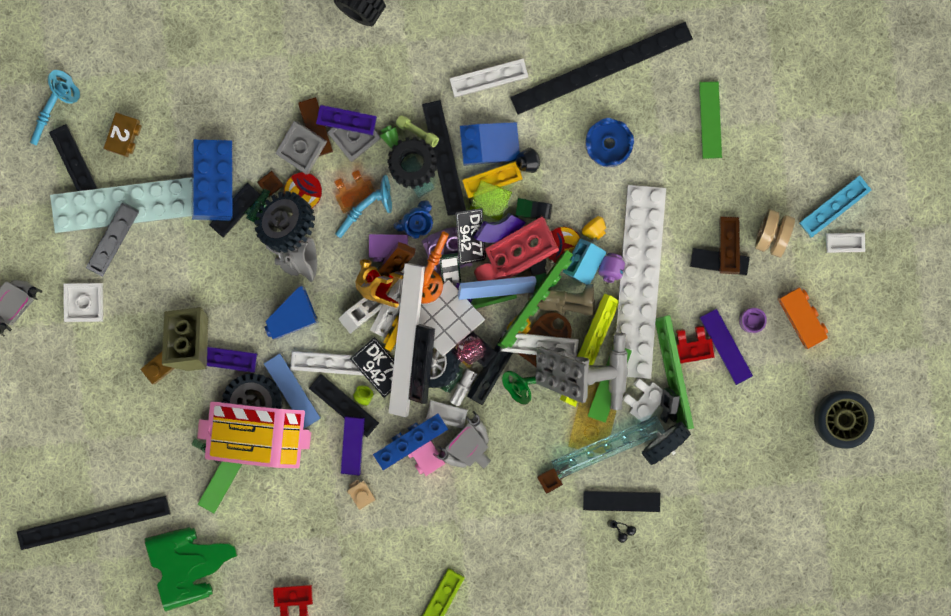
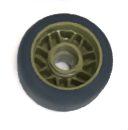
[814,390,875,449]

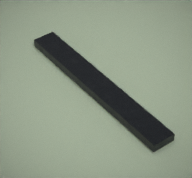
[17,495,171,550]

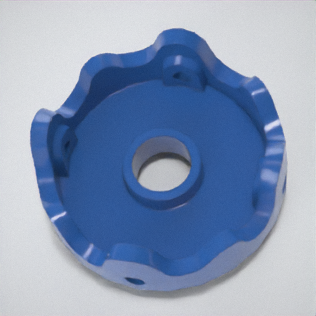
[585,118,634,167]

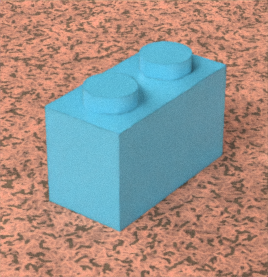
[563,238,606,285]

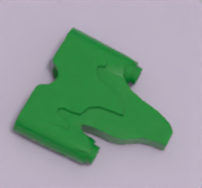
[144,527,238,611]

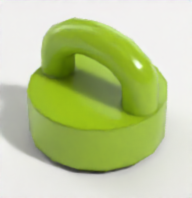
[353,385,374,406]

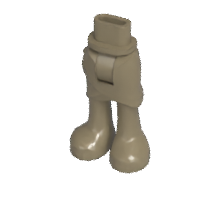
[528,284,595,316]

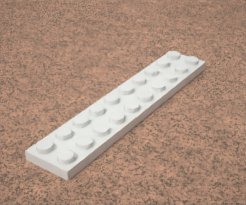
[616,185,666,379]

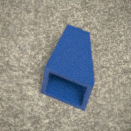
[264,286,319,339]

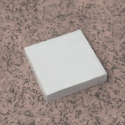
[64,283,103,322]

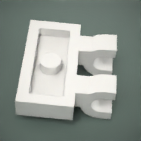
[622,378,663,424]

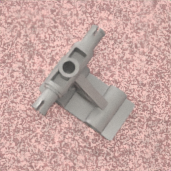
[535,332,628,410]

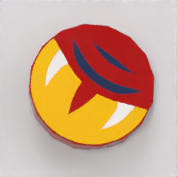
[284,172,322,208]
[548,227,580,263]

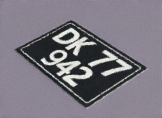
[456,208,486,265]
[350,337,394,398]

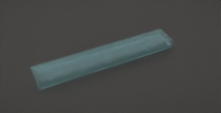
[551,416,665,479]

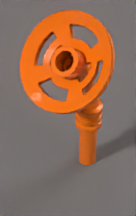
[421,232,449,304]

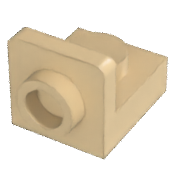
[347,480,376,510]

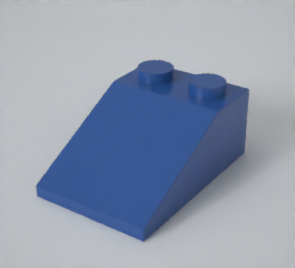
[460,122,520,166]

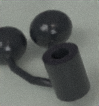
[607,520,636,543]

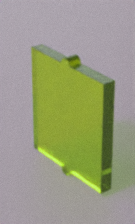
[469,180,512,220]

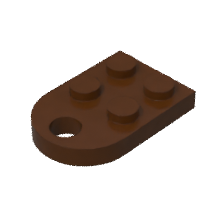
[518,312,572,367]

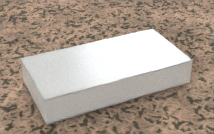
[826,233,865,253]
[426,400,468,428]

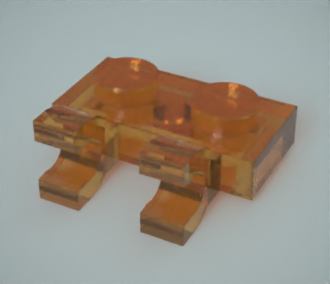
[334,170,375,214]

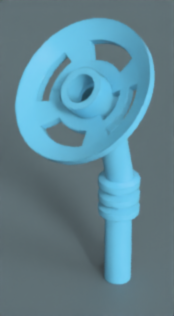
[30,70,80,146]
[335,175,392,238]

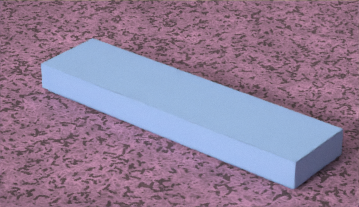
[457,276,536,300]

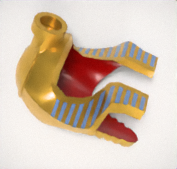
[355,259,404,308]

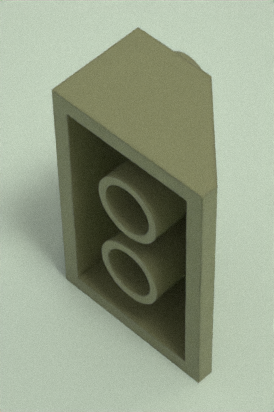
[162,307,208,371]

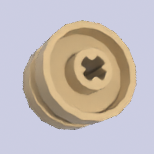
[755,209,795,258]

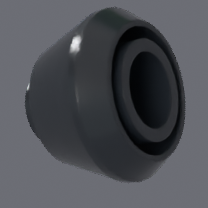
[516,147,540,173]

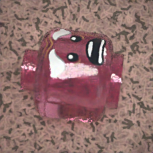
[456,336,486,365]

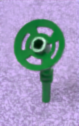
[502,371,536,405]

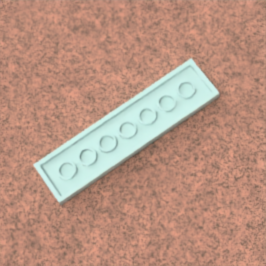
[50,177,192,233]

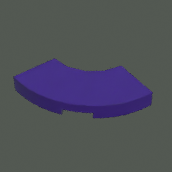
[474,213,526,243]

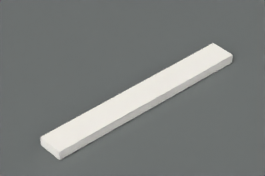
[389,263,425,417]

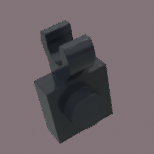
[660,388,680,423]

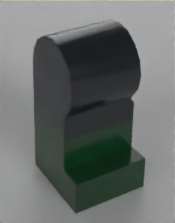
[516,198,552,220]

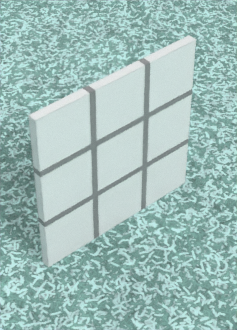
[419,280,485,356]

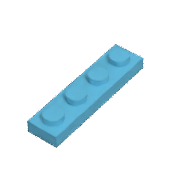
[799,175,872,238]

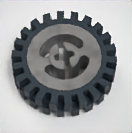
[254,191,315,253]
[221,373,282,409]

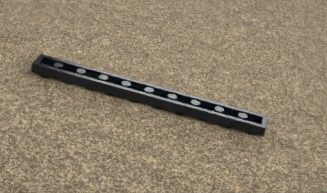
[510,22,693,115]

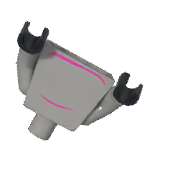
[0,280,42,337]
[433,411,491,469]

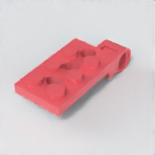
[474,217,559,281]

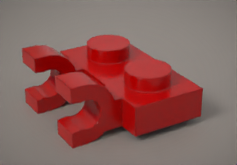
[676,326,715,364]
[273,585,313,616]

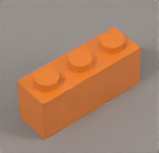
[778,287,828,349]

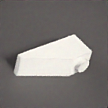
[339,289,391,334]

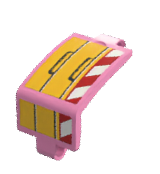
[197,402,311,468]

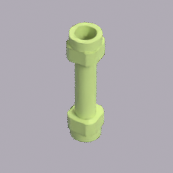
[396,115,439,147]

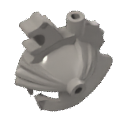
[266,236,317,282]

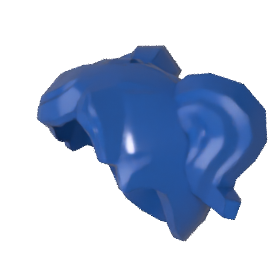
[393,200,433,239]

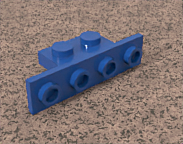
[373,413,448,470]

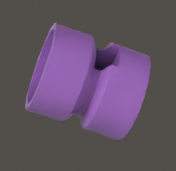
[739,308,767,333]

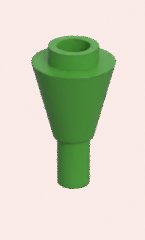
[379,125,399,149]

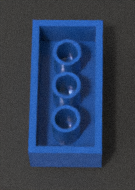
[192,139,232,221]

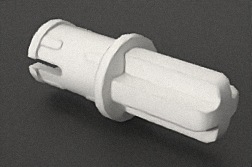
[450,368,477,406]

